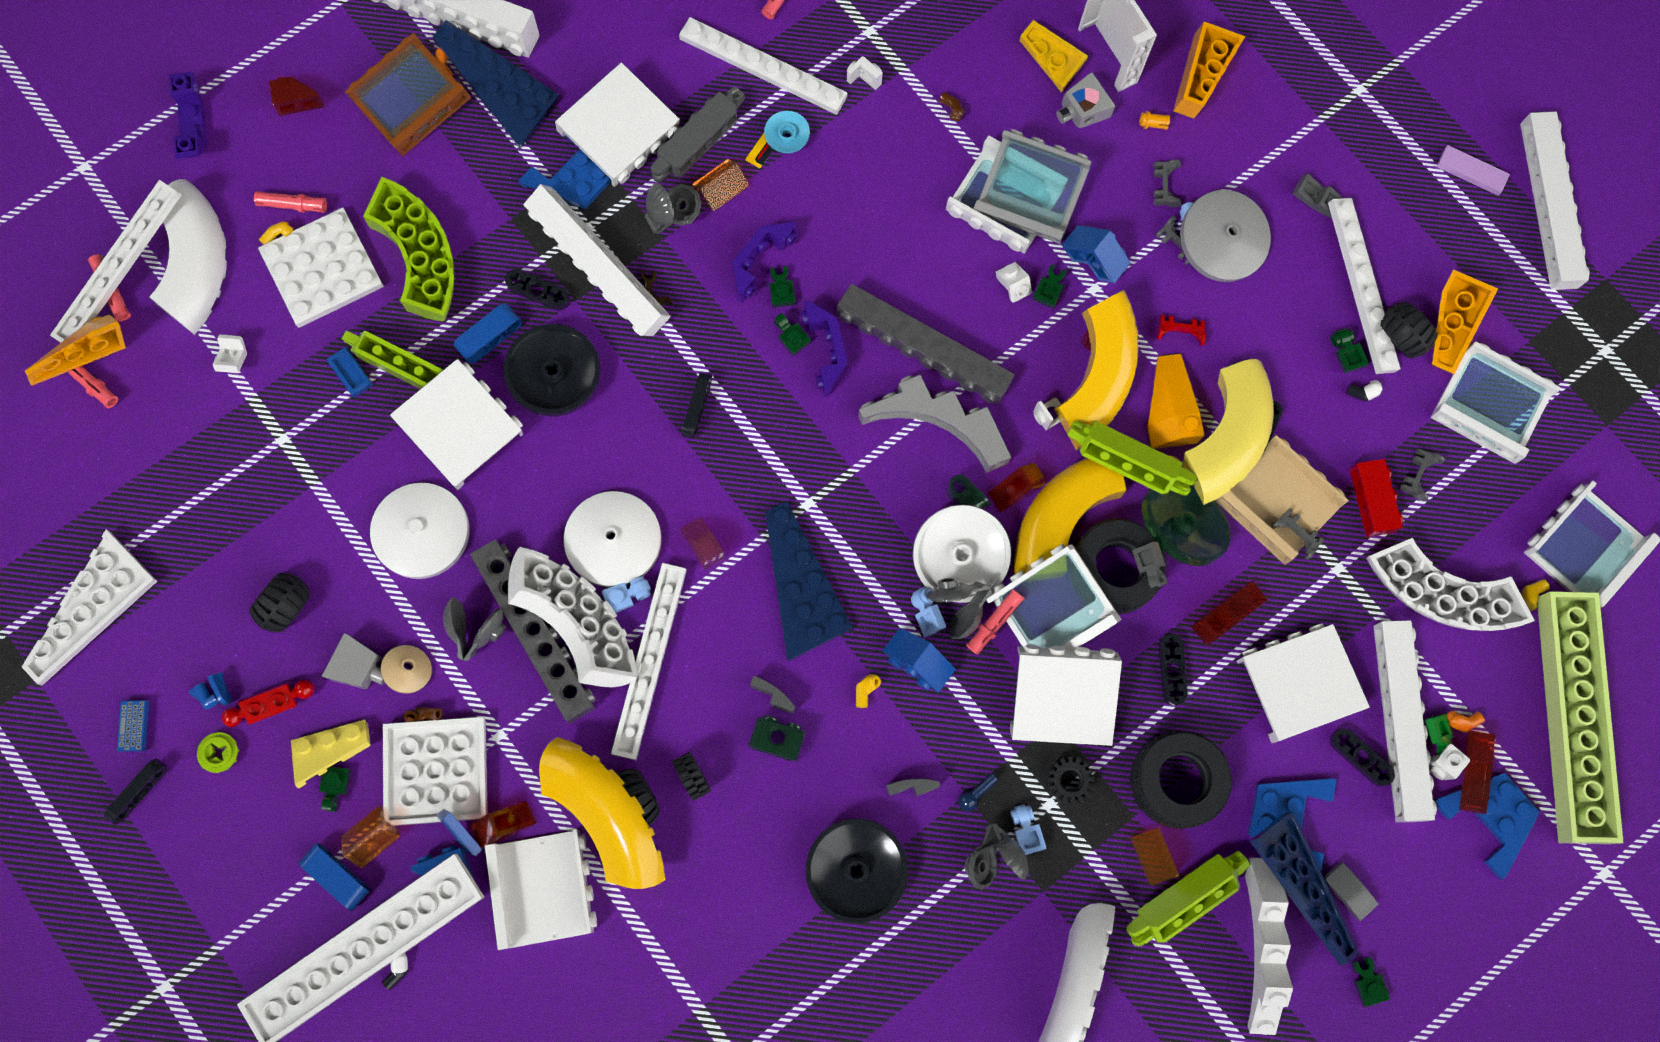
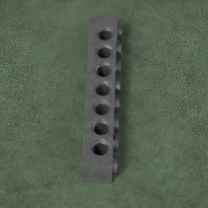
[470,539,596,724]

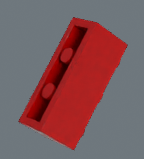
[1349,459,1403,538]

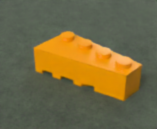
[1173,21,1246,118]

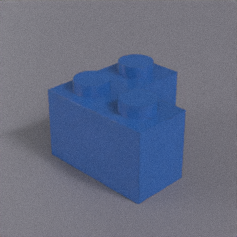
[1062,225,1130,283]
[882,628,956,693]

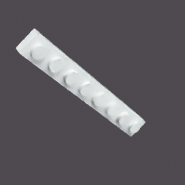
[679,17,847,115]
[50,180,182,343]
[1328,198,1400,374]
[611,563,687,760]

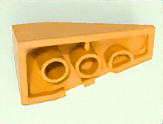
[1431,270,1498,374]
[25,314,126,386]
[1147,354,1204,449]

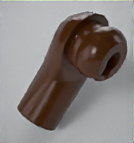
[939,92,965,122]
[404,706,443,722]

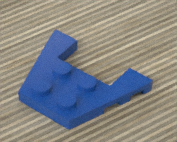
[518,135,612,210]
[1433,773,1540,880]
[1247,779,1337,871]

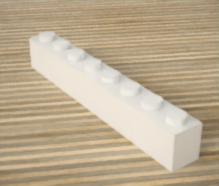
[1520,112,1589,290]
[523,184,671,336]
[1373,621,1437,822]

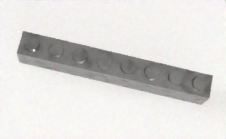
[837,284,1015,405]

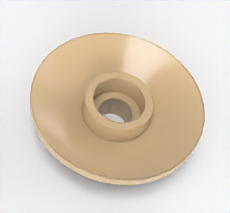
[381,645,432,694]

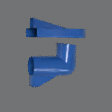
[189,672,232,710]

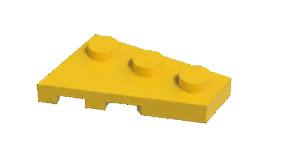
[1019,20,1088,93]

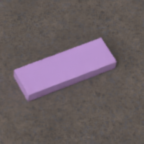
[1436,145,1510,196]

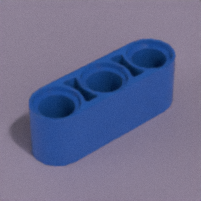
[454,303,522,364]
[298,842,371,911]

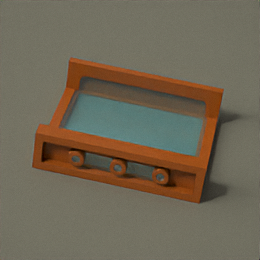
[344,32,471,157]

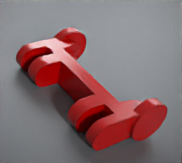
[1156,314,1206,346]

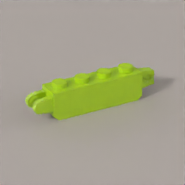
[341,331,443,389]
[1067,420,1197,496]
[1126,851,1250,947]

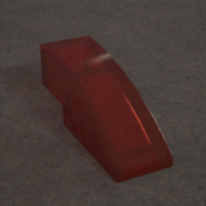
[1192,581,1267,646]
[1459,730,1495,815]

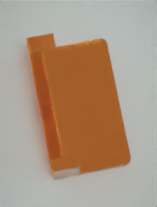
[692,159,749,211]
[341,806,400,869]
[1130,827,1179,886]

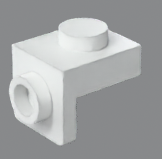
[847,56,883,90]
[996,262,1032,303]
[213,335,247,373]
[1428,744,1470,780]

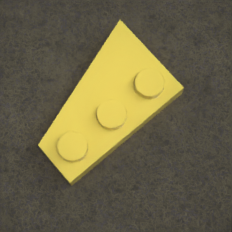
[291,720,371,789]

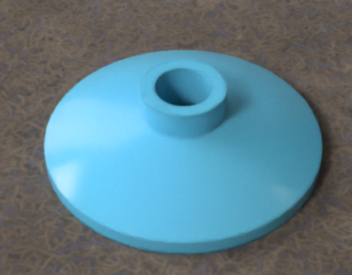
[764,111,810,153]

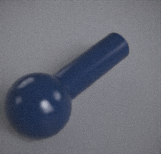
[958,773,999,811]

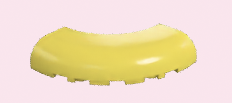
[1183,359,1274,505]

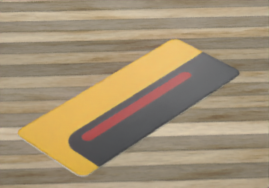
[745,133,774,168]

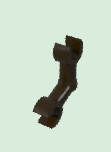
[641,269,673,311]

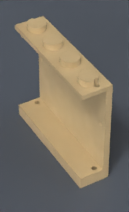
[1214,435,1349,565]

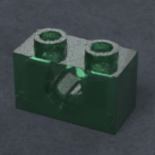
[748,715,806,763]

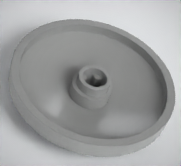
[1180,190,1271,282]

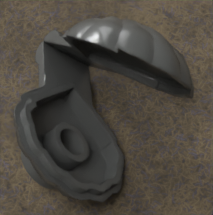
[644,183,701,234]
[927,578,992,639]
[443,597,507,661]
[965,823,1029,890]

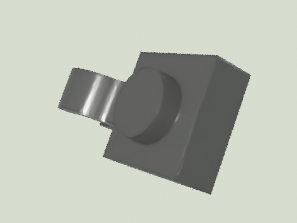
[1132,542,1167,588]

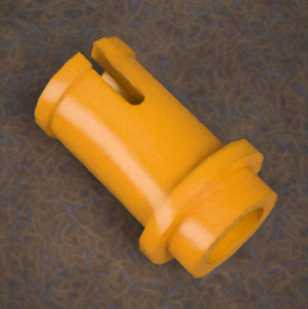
[1139,111,1170,130]

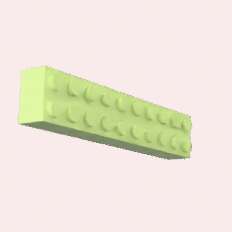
[1537,592,1623,844]

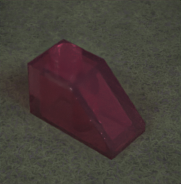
[680,517,725,570]

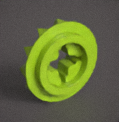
[197,732,239,773]

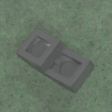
[1292,174,1343,218]
[750,676,795,714]
[885,779,941,797]
[1323,862,1378,921]

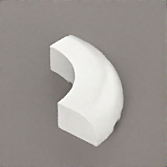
[150,179,227,335]
[1366,538,1535,631]
[508,547,637,687]
[1039,903,1115,1042]

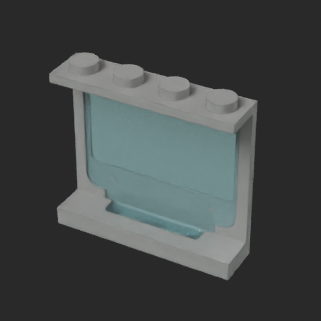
[974,129,1091,244]

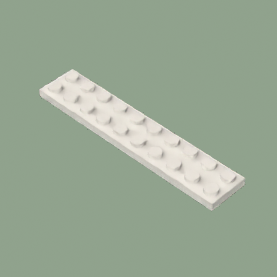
[237,854,484,1042]

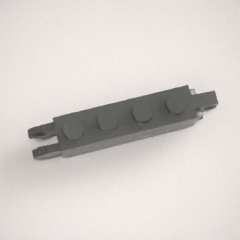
[651,86,745,183]

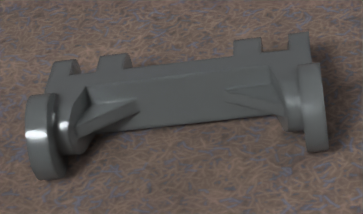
[1153,160,1181,207]
[1156,216,1190,265]
[1400,449,1445,501]
[1271,508,1325,560]

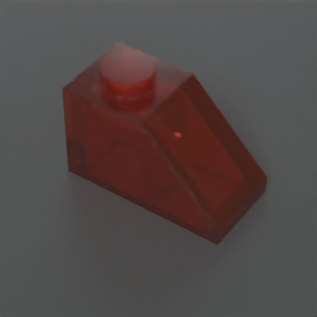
[269,76,325,116]
[988,462,1048,512]
[471,801,536,848]

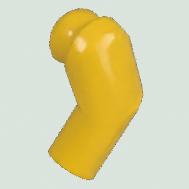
[1522,579,1550,611]
[856,674,881,708]

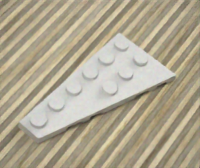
[22,529,157,685]

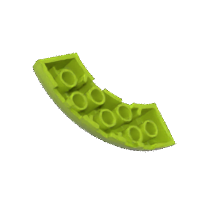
[363,177,454,321]

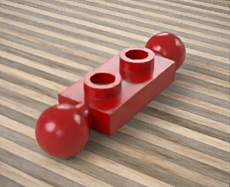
[221,679,314,727]

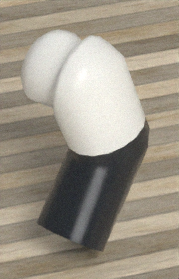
[1345,380,1382,402]
[381,953,408,991]

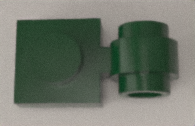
[1330,328,1369,374]

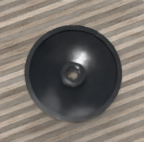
[504,324,600,417]
[805,818,908,923]

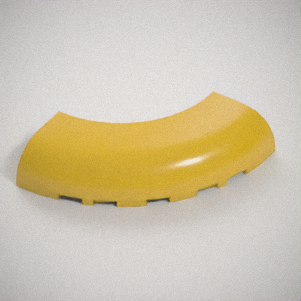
[1054,290,1138,450]
[1014,458,1126,582]
[539,737,665,889]

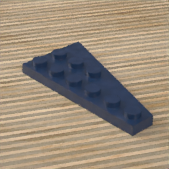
[433,20,559,149]
[765,501,853,662]
[1250,811,1359,965]

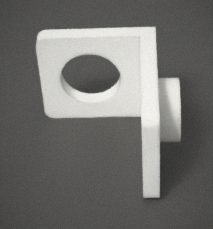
[1033,398,1061,430]

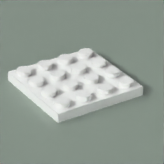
[258,208,384,328]
[383,717,488,826]

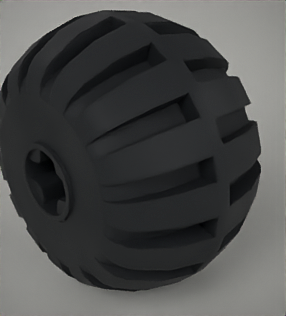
[1380,302,1437,358]
[249,572,310,633]
[616,769,660,826]

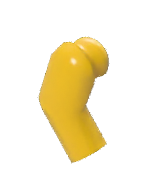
[259,221,294,245]

